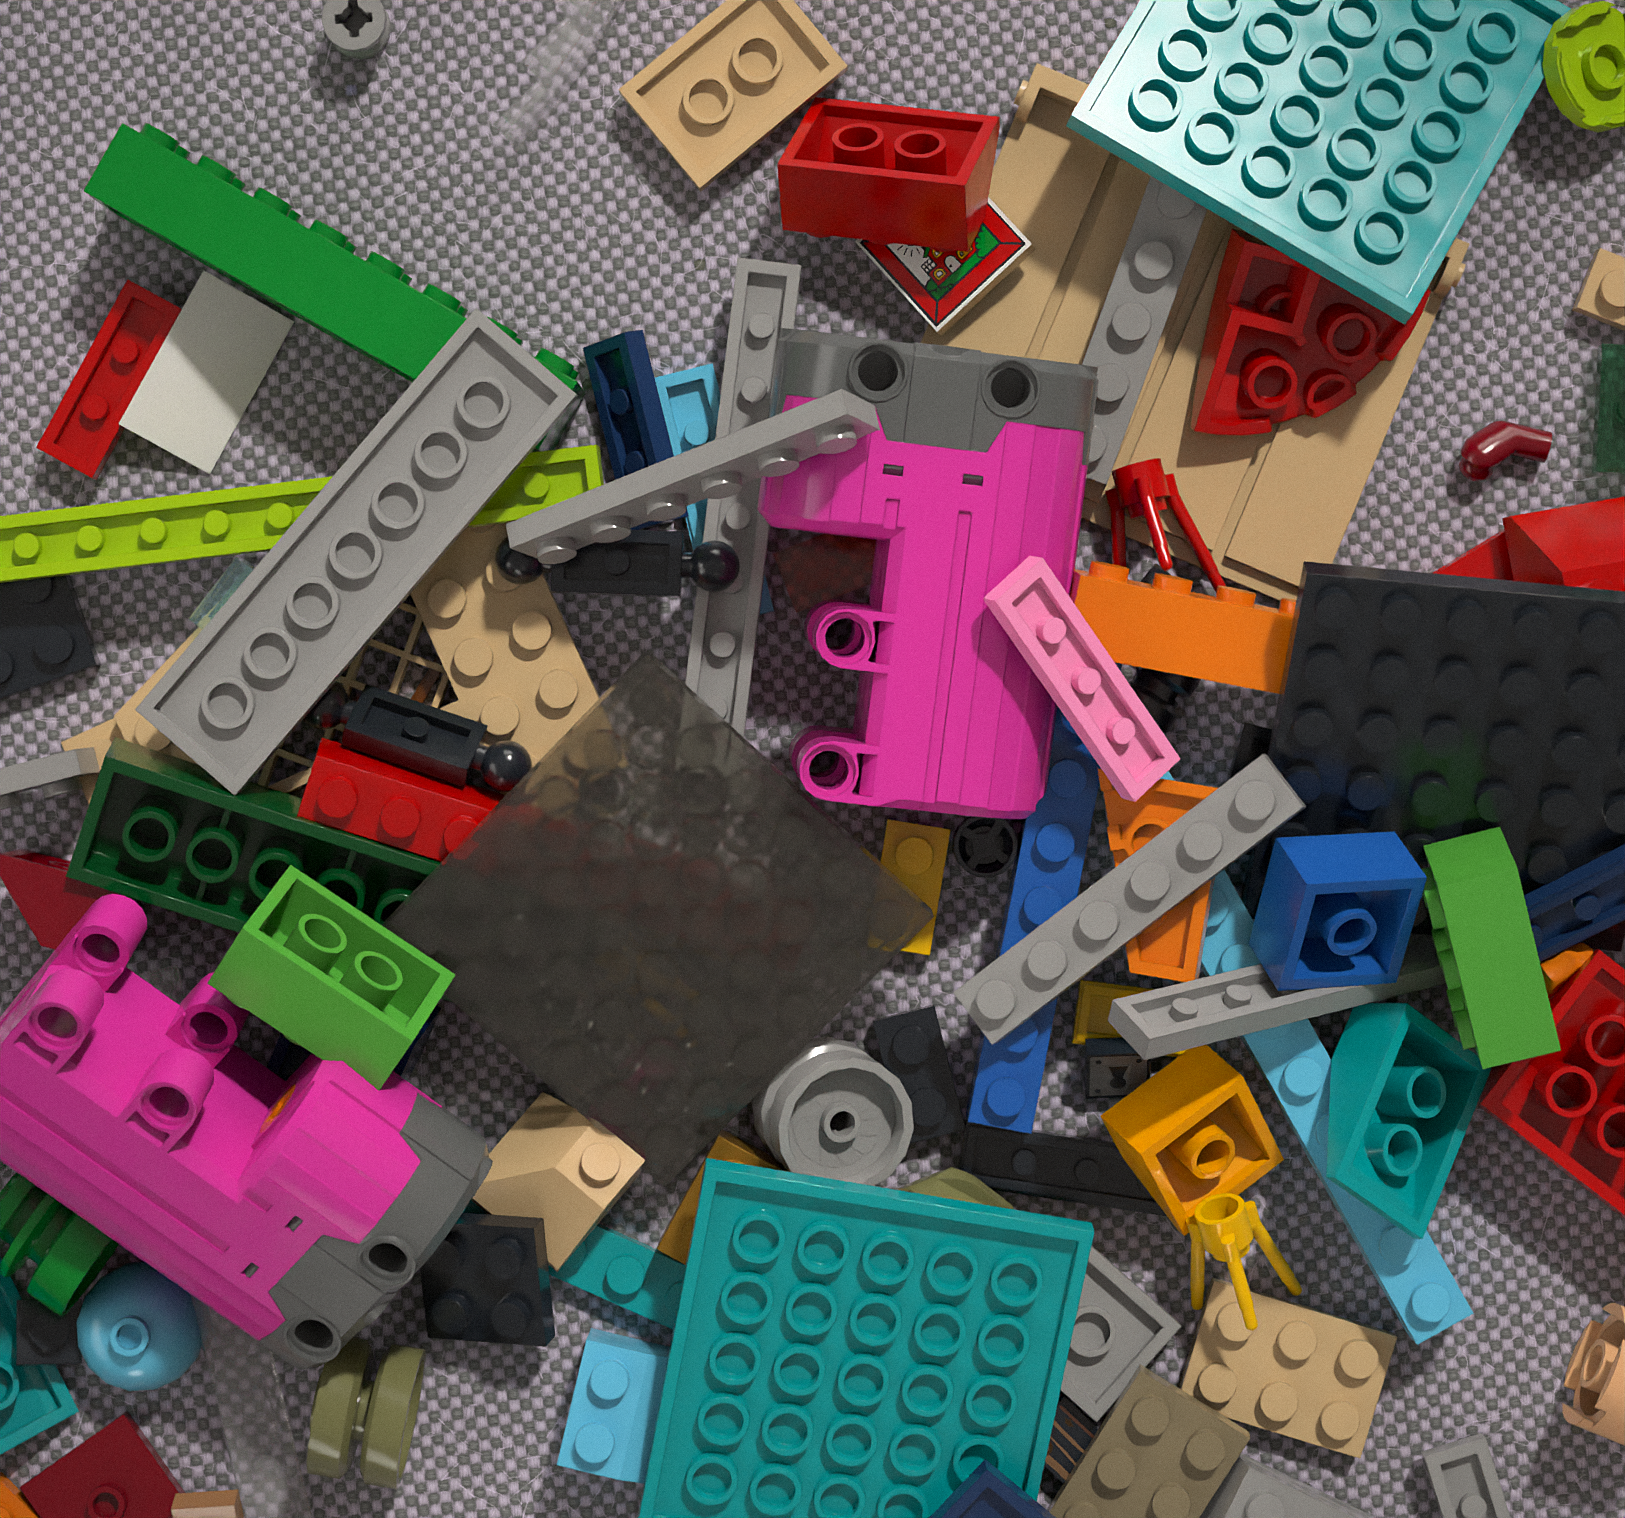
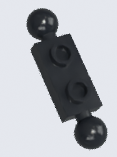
[495,530,740,598]
[303,681,532,792]

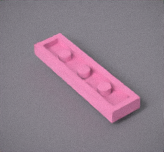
[983,556,1181,802]

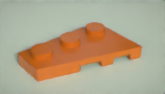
[1097,768,1218,982]

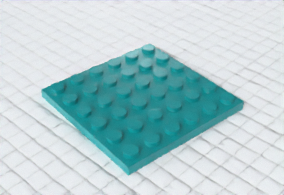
[1066,0,1571,324]
[637,1158,1095,1518]

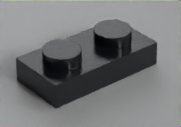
[872,1004,966,1144]

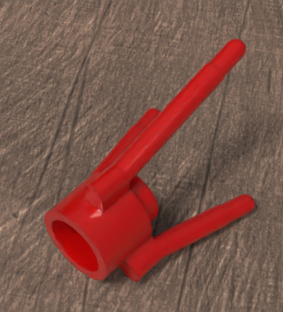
[1105,458,1226,592]

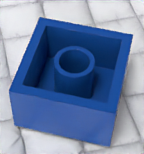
[1248,831,1427,991]

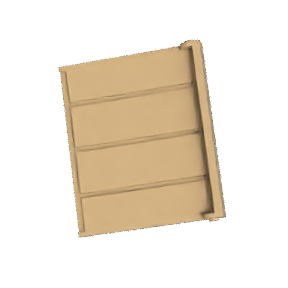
[921,63,1469,601]

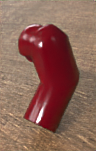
[1459,421,1552,482]

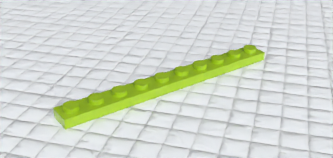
[0,445,604,583]

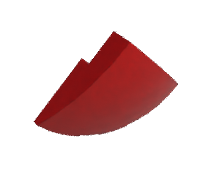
[1191,229,1431,436]

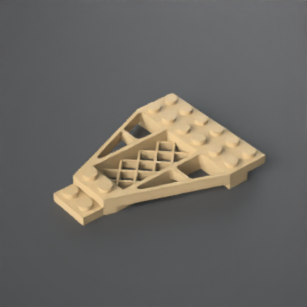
[61,523,630,806]

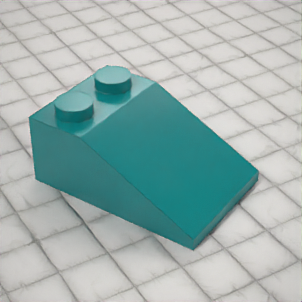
[1326,1003,1492,1239]

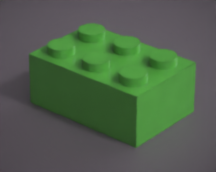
[1421,827,1561,1069]
[207,865,455,1090]

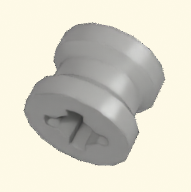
[321,0,391,60]

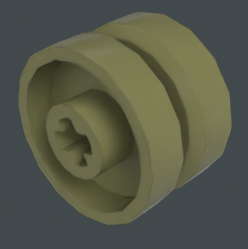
[306,1336,426,1490]

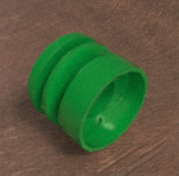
[0,1172,120,1317]

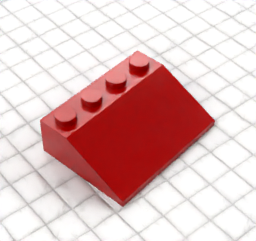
[1477,949,1625,1219]

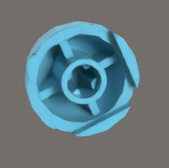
[77,1262,208,1391]

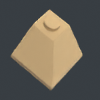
[471,1092,645,1272]

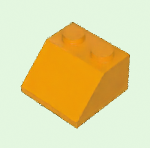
[1100,1044,1284,1236]

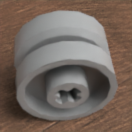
[752,1036,914,1186]

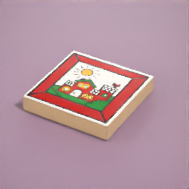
[855,197,1036,336]

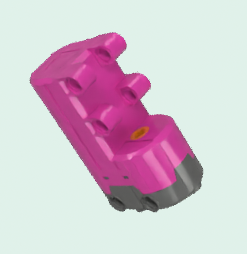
[757,328,1099,819]
[0,894,493,1370]

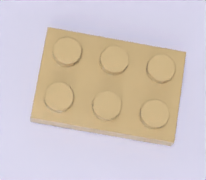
[618,0,848,192]
[1178,1277,1397,1458]

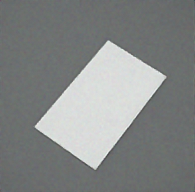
[119,270,294,474]

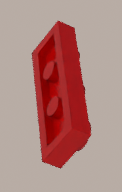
[36,279,182,480]

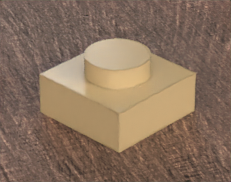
[1572,248,1625,331]

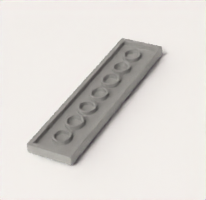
[135,308,578,795]

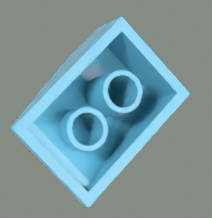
[557,1328,670,1483]

